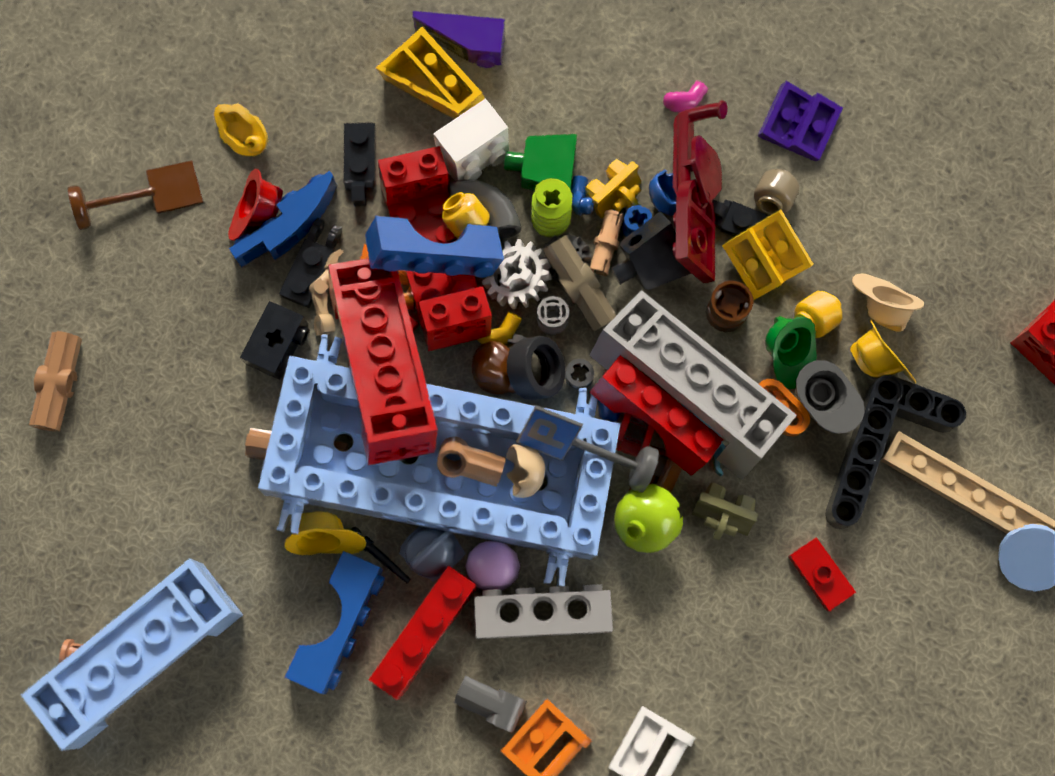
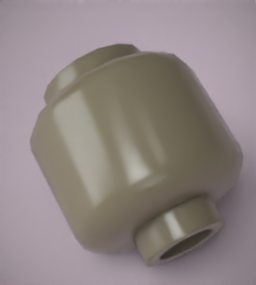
[753,169,800,215]

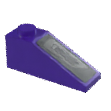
[412,11,505,68]

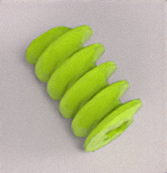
[531,178,573,237]

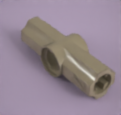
[542,235,617,331]

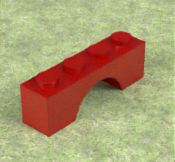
[589,355,724,476]
[368,565,478,700]

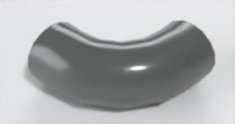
[449,180,522,239]

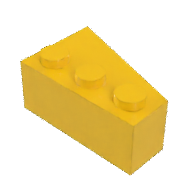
[376,27,485,119]

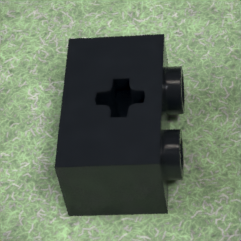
[240,301,310,380]

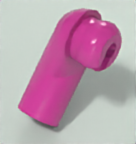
[663,81,708,112]

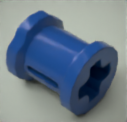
[622,205,652,237]

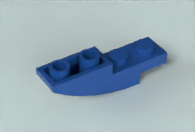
[229,171,337,267]

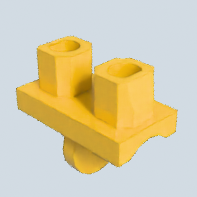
[585,159,642,218]

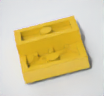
[722,210,813,300]

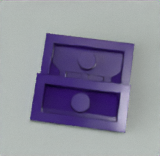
[757,81,843,162]

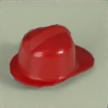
[228,169,283,241]

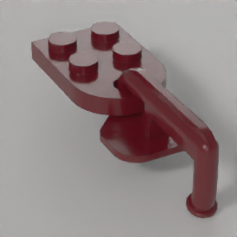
[673,100,728,284]

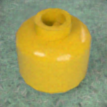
[442,192,490,239]
[794,291,842,338]

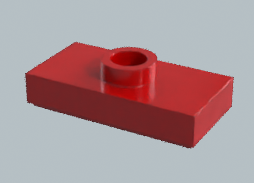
[788,537,856,612]

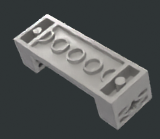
[589,290,797,480]

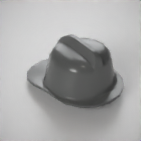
[796,360,865,434]

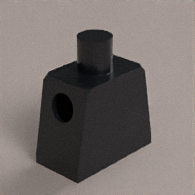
[611,212,691,290]

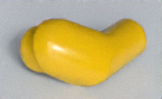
[477,311,522,345]

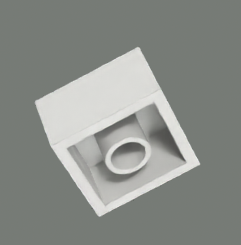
[433,98,509,181]

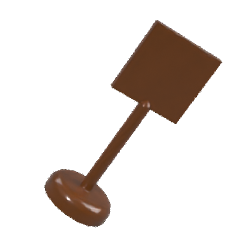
[67,160,203,230]

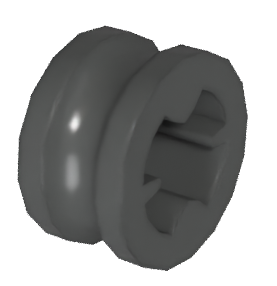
[565,359,594,389]

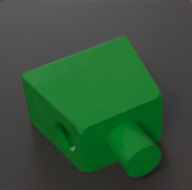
[504,134,577,191]

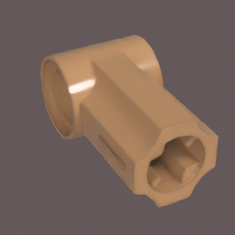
[437,437,506,487]

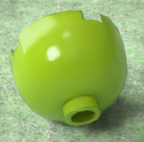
[614,484,683,553]

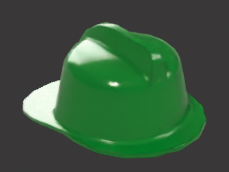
[765,316,817,389]

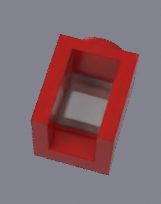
[616,413,655,457]

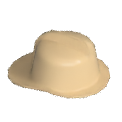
[852,274,924,332]

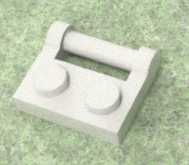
[608,706,695,776]

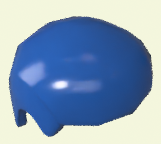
[648,169,677,217]

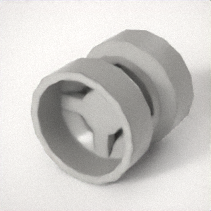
[537,296,569,335]

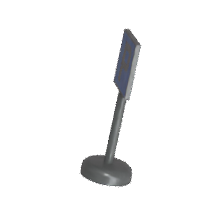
[516,405,659,492]

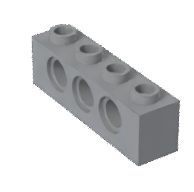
[475,584,613,639]

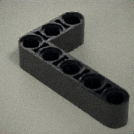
[825,375,966,529]

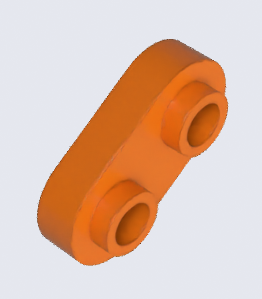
[759,379,810,437]

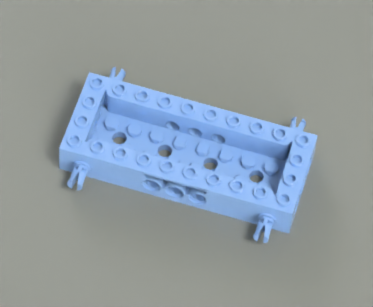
[258,334,620,587]

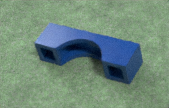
[365,216,504,278]
[285,551,385,694]

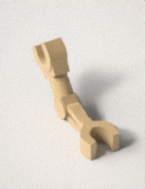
[309,249,343,336]

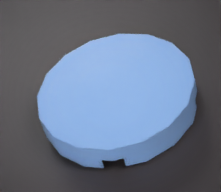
[998,524,1055,591]

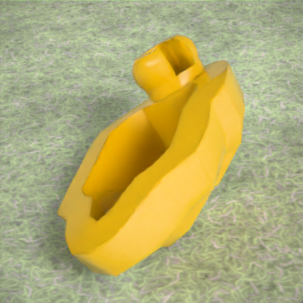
[214,103,268,156]

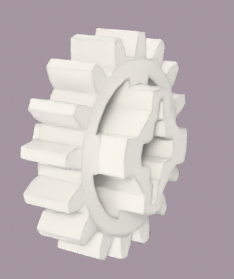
[482,239,552,309]

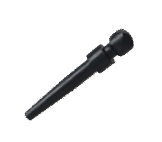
[350,527,411,584]

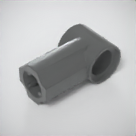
[454,676,527,733]

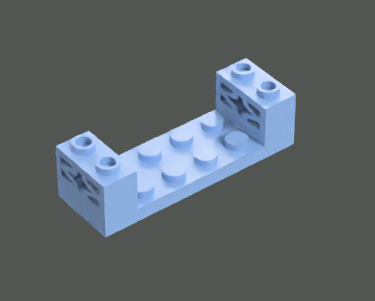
[21,559,243,751]

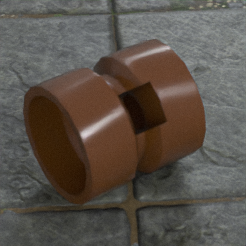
[706,280,753,332]

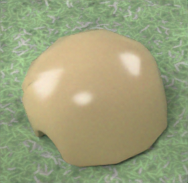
[506,444,545,498]

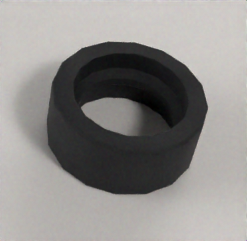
[507,336,565,400]

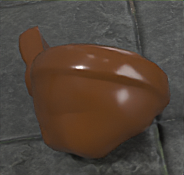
[472,341,518,395]

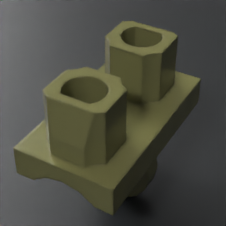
[692,482,759,541]

